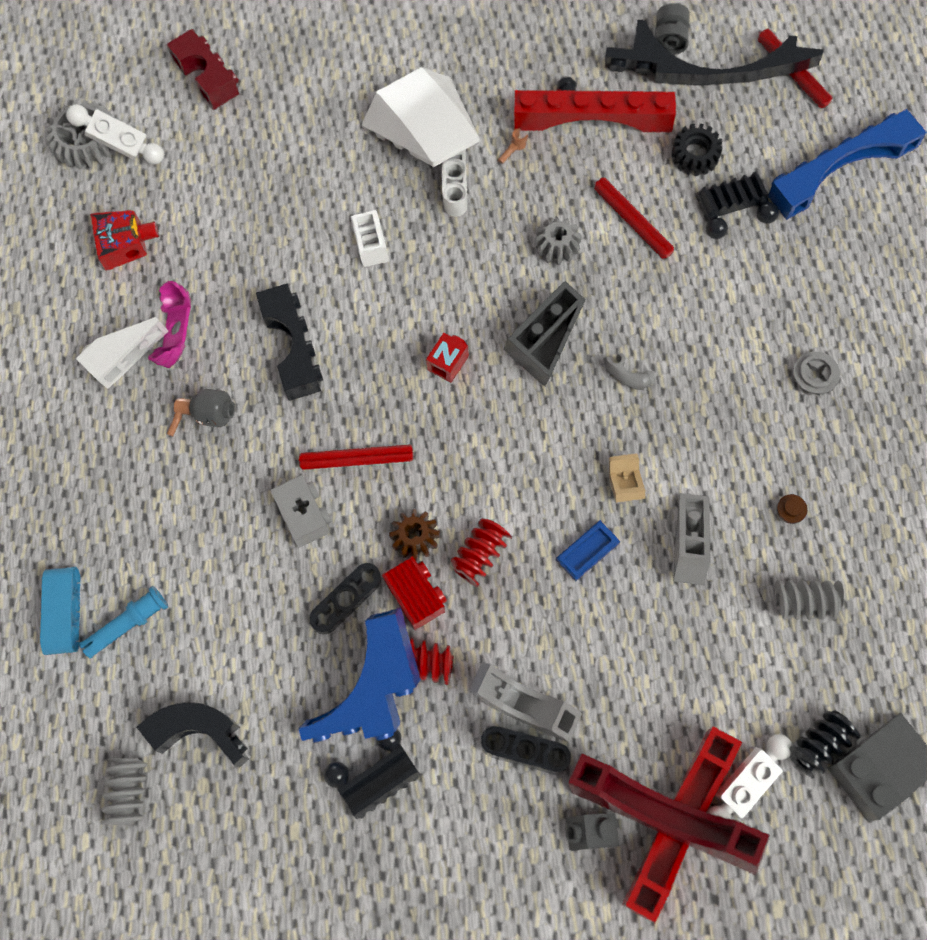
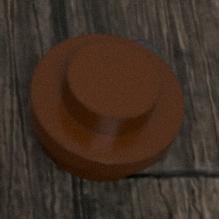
[777,494,808,524]

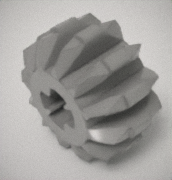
[535,216,582,265]

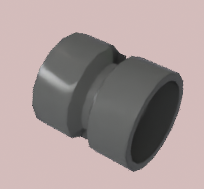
[655,3,690,55]

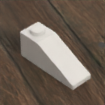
[76,317,168,389]

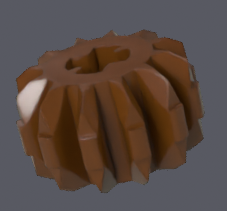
[389,509,440,561]

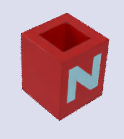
[426,332,469,383]

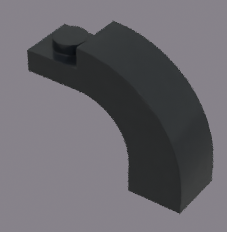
[136,702,249,768]

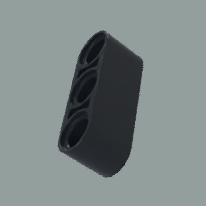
[481,726,571,775]

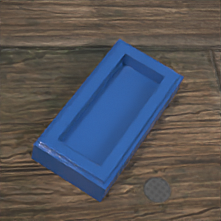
[556,520,620,582]

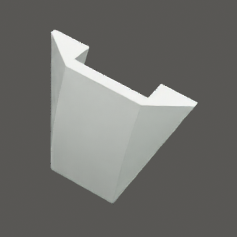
[361,67,480,167]

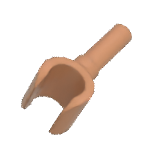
[498,129,528,164]
[167,398,191,436]

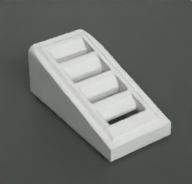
[351,210,389,267]

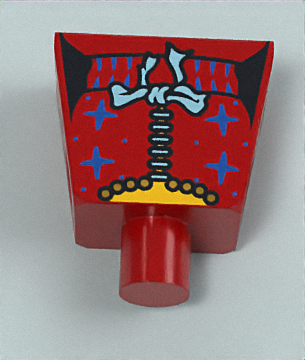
[90,210,159,271]

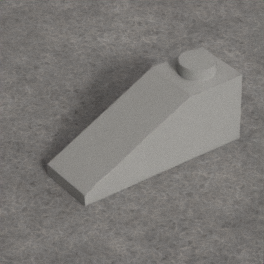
[673,493,710,585]

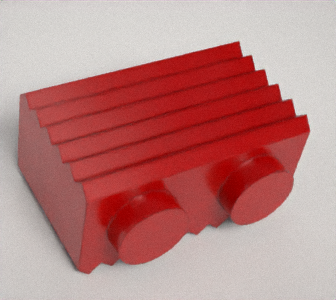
[382,556,447,631]

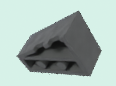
[503,281,586,386]

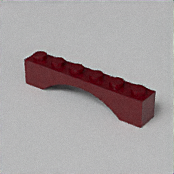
[568,754,770,875]

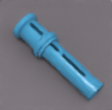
[79,586,169,659]

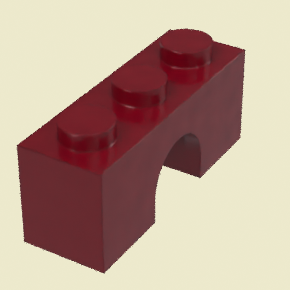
[166,28,239,110]

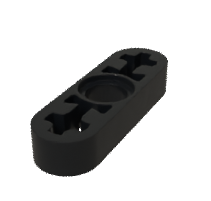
[309,563,382,635]

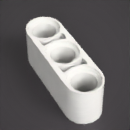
[442,149,468,217]

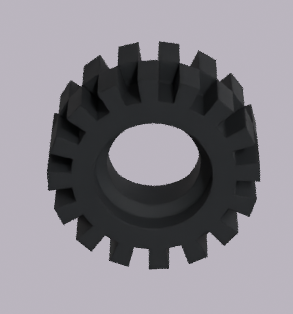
[671,123,723,176]

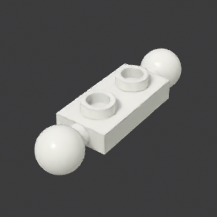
[66,104,164,165]
[707,734,792,819]

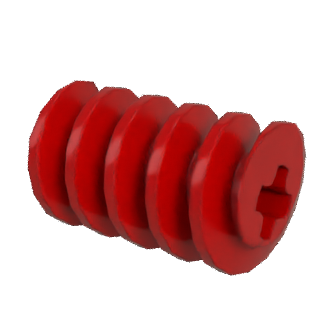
[450,518,512,587]
[410,638,454,685]

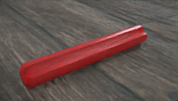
[758,28,833,109]
[594,177,674,259]
[299,444,414,470]

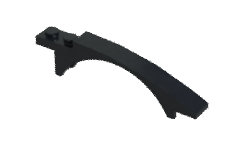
[605,19,824,86]

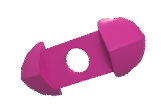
[148,281,191,368]

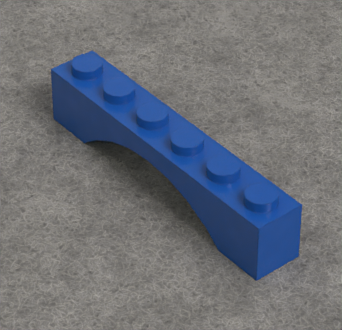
[768,109,927,220]

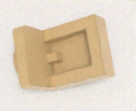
[609,453,645,503]

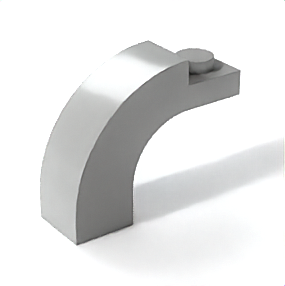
[469,662,582,742]

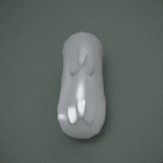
[605,353,656,390]

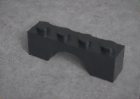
[256,283,324,401]

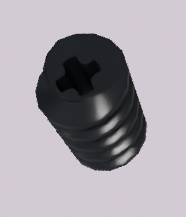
[789,710,861,779]

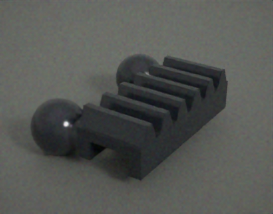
[696,172,779,239]
[324,729,420,819]

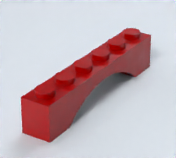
[514,90,676,133]
[622,726,742,923]

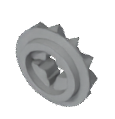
[793,351,840,396]

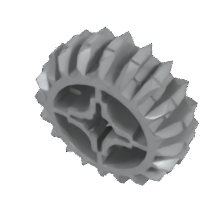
[46,99,114,169]

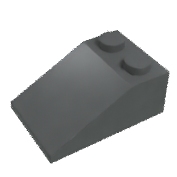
[827,713,927,822]

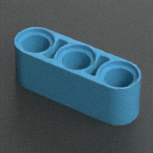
[40,567,80,655]

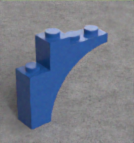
[298,608,421,742]

